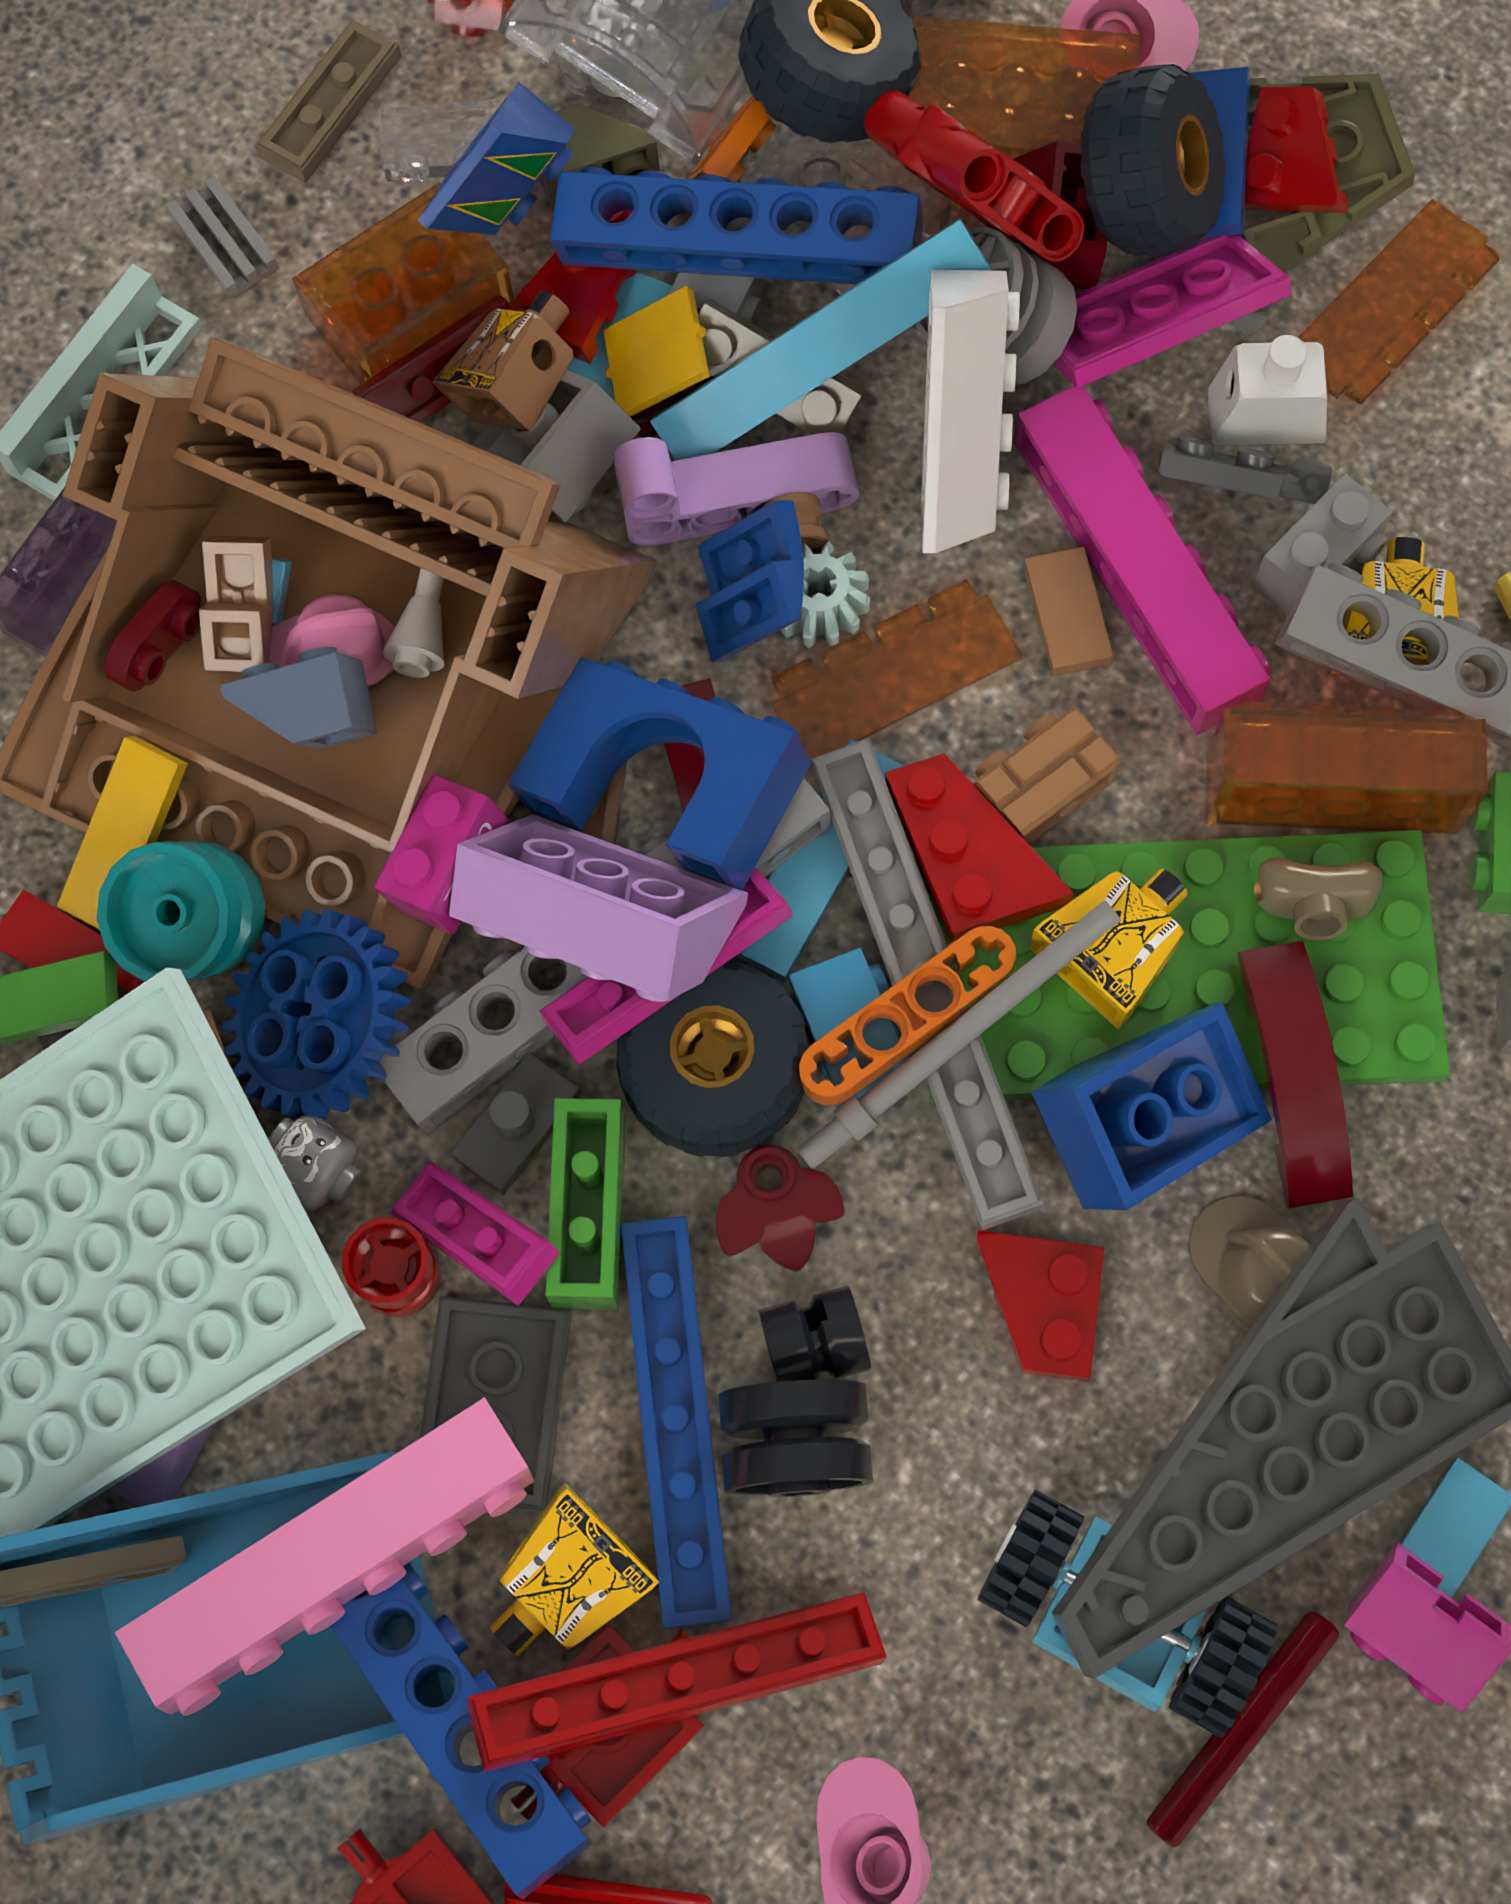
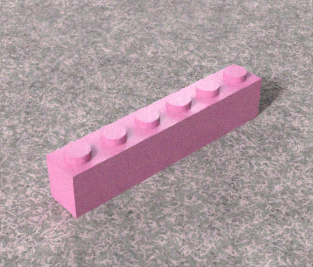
[114,1397,534,1716]

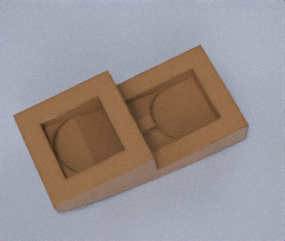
[199,536,273,672]

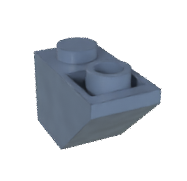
[220,647,378,750]

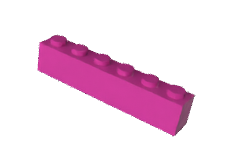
[1013,386,1270,735]

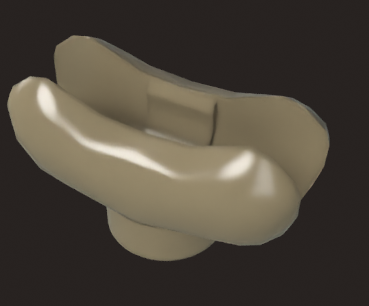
[1253,857,1383,941]

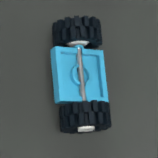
[977,1489,1278,1737]

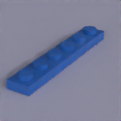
[621,1216,732,1630]

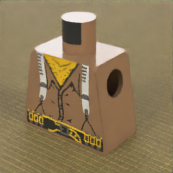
[432,290,573,431]

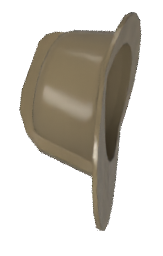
[1188,1195,1310,1329]

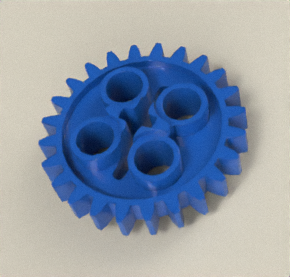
[221,909,411,1119]

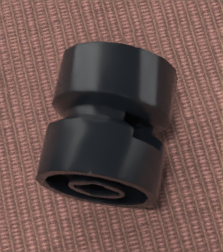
[758,1286,871,1382]

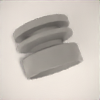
[916,226,1077,385]

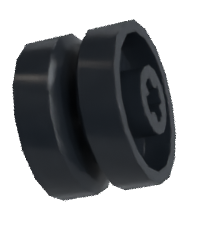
[719,1380,873,1497]

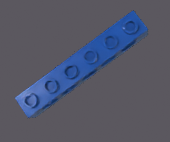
[550,167,924,285]
[330,1563,592,1899]

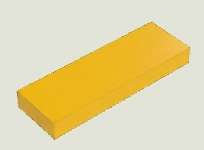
[56,736,188,930]

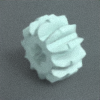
[781,541,870,649]

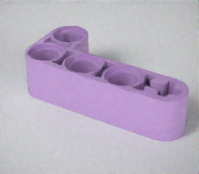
[613,432,860,546]

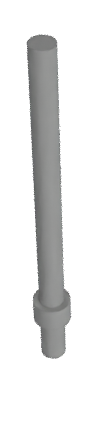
[797,900,1121,1169]

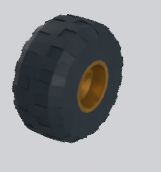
[738,0,922,143]
[1080,64,1225,256]
[616,961,810,1157]

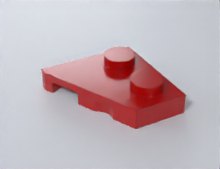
[1244,87,1348,213]
[975,1230,1104,1382]

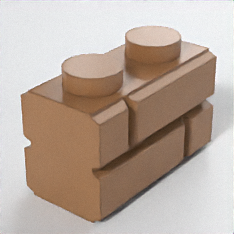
[974,707,1121,845]

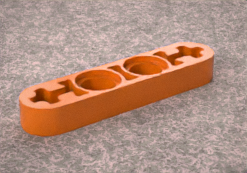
[799,926,1016,1105]

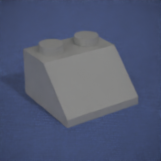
[472,370,641,523]

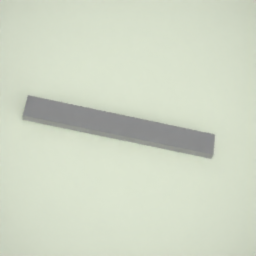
[811,738,1044,1230]

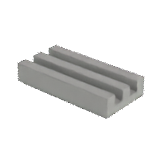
[165,176,279,299]

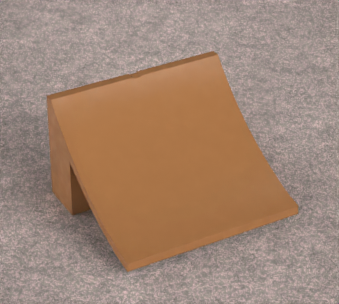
[0,338,657,990]

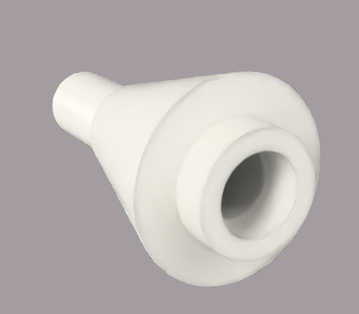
[382,568,444,678]

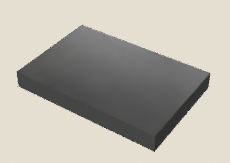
[419,1296,572,1512]

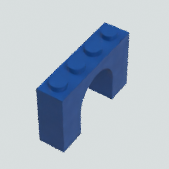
[508,657,812,890]

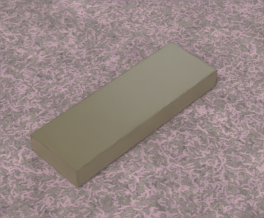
[255,19,402,183]
[0,1535,186,1608]

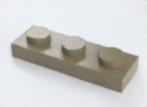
[698,299,866,435]

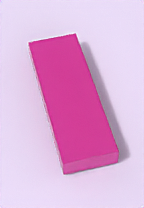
[389,1161,561,1306]

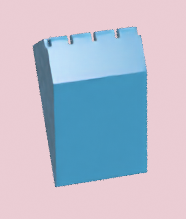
[0,1451,454,1846]

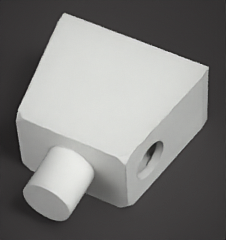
[1207,335,1327,445]

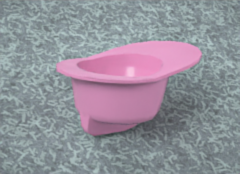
[1058,0,1199,83]
[269,594,394,686]
[816,1756,931,1904]

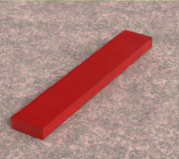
[466,1592,887,1773]

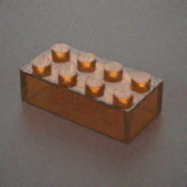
[907,15,1141,158]
[1206,702,1488,835]

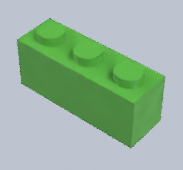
[545,1098,626,1310]

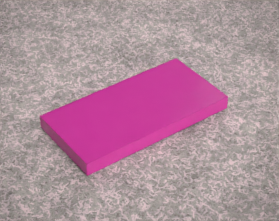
[1053,235,1292,388]

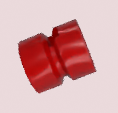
[342,1217,441,1317]

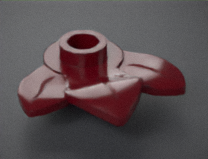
[716,1144,844,1272]

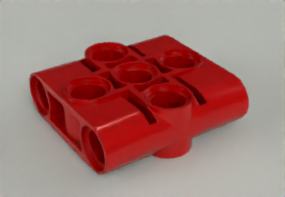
[864,90,1084,262]

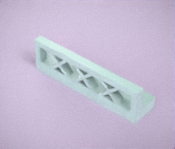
[0,263,203,507]

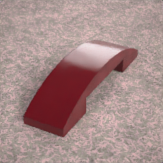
[1237,940,1353,1208]

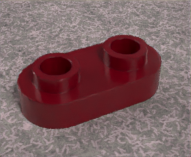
[105,580,201,692]

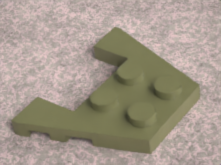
[1243,74,1415,272]

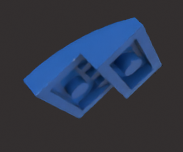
[695,500,804,662]

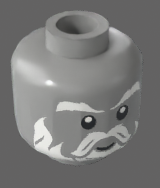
[268,1115,362,1211]

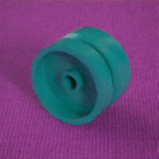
[97,840,266,982]

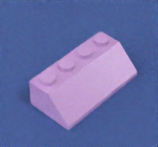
[449,815,748,1002]

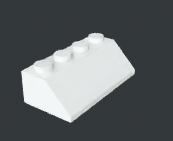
[921,270,1020,553]

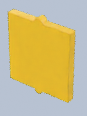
[603,285,710,417]

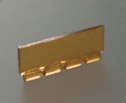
[1298,199,1500,404]
[771,580,1023,759]

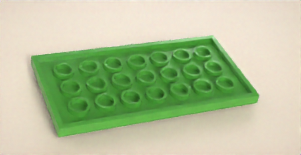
[915,830,1450,1103]

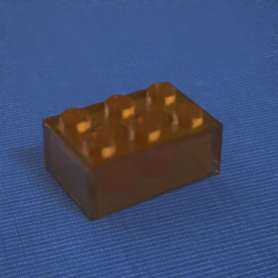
[292,182,515,385]

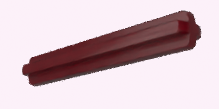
[1147,1611,1340,1848]

